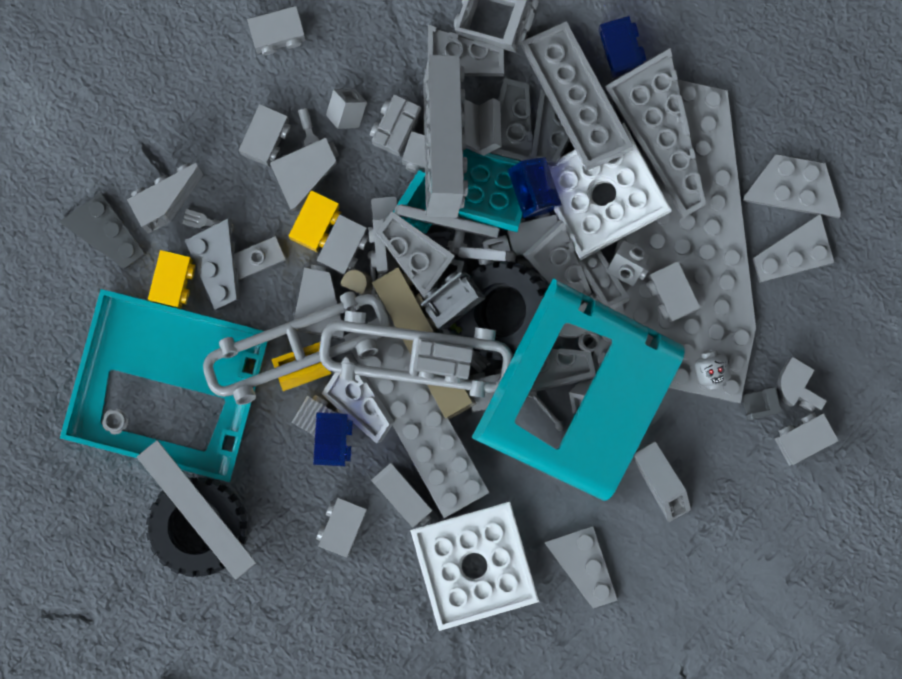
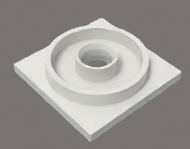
[534,123,672,260]
[410,502,539,631]

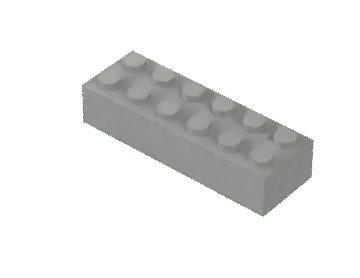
[423,55,468,218]

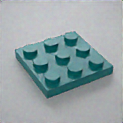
[458,148,535,232]

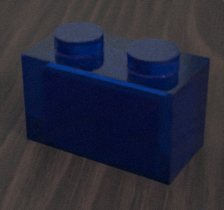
[598,16,646,77]
[507,157,562,218]
[313,412,353,467]

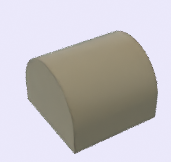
[340,270,373,295]

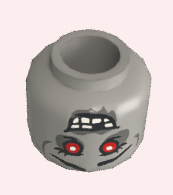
[695,350,731,390]

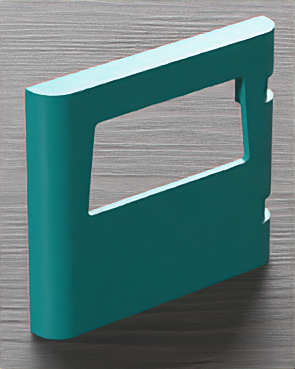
[472,278,685,501]
[60,289,268,482]

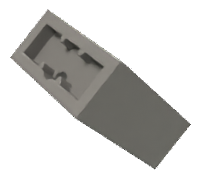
[454,0,532,53]

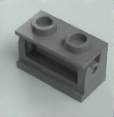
[421,272,486,330]

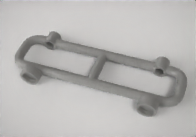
[203,292,390,405]
[319,310,513,397]

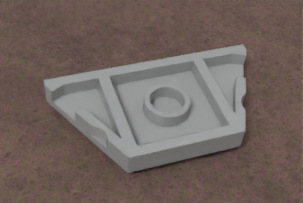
[743,154,841,219]

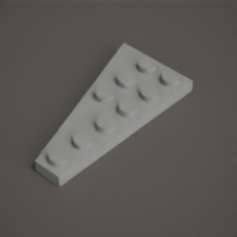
[604,48,706,219]

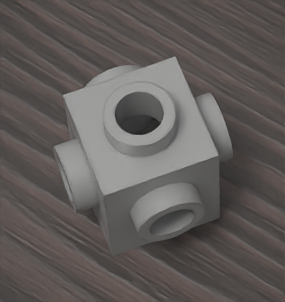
[606,240,651,286]

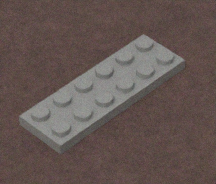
[521,21,633,171]

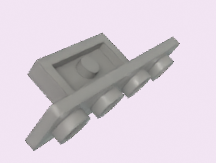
[368,197,402,278]

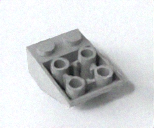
[127,163,203,234]

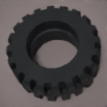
[455,261,548,360]
[146,477,249,577]

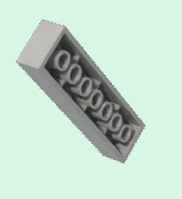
[344,312,489,518]

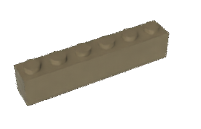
[372,267,477,419]

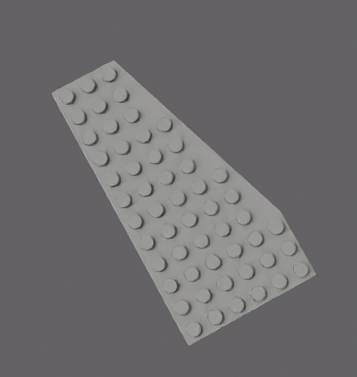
[592,80,756,404]

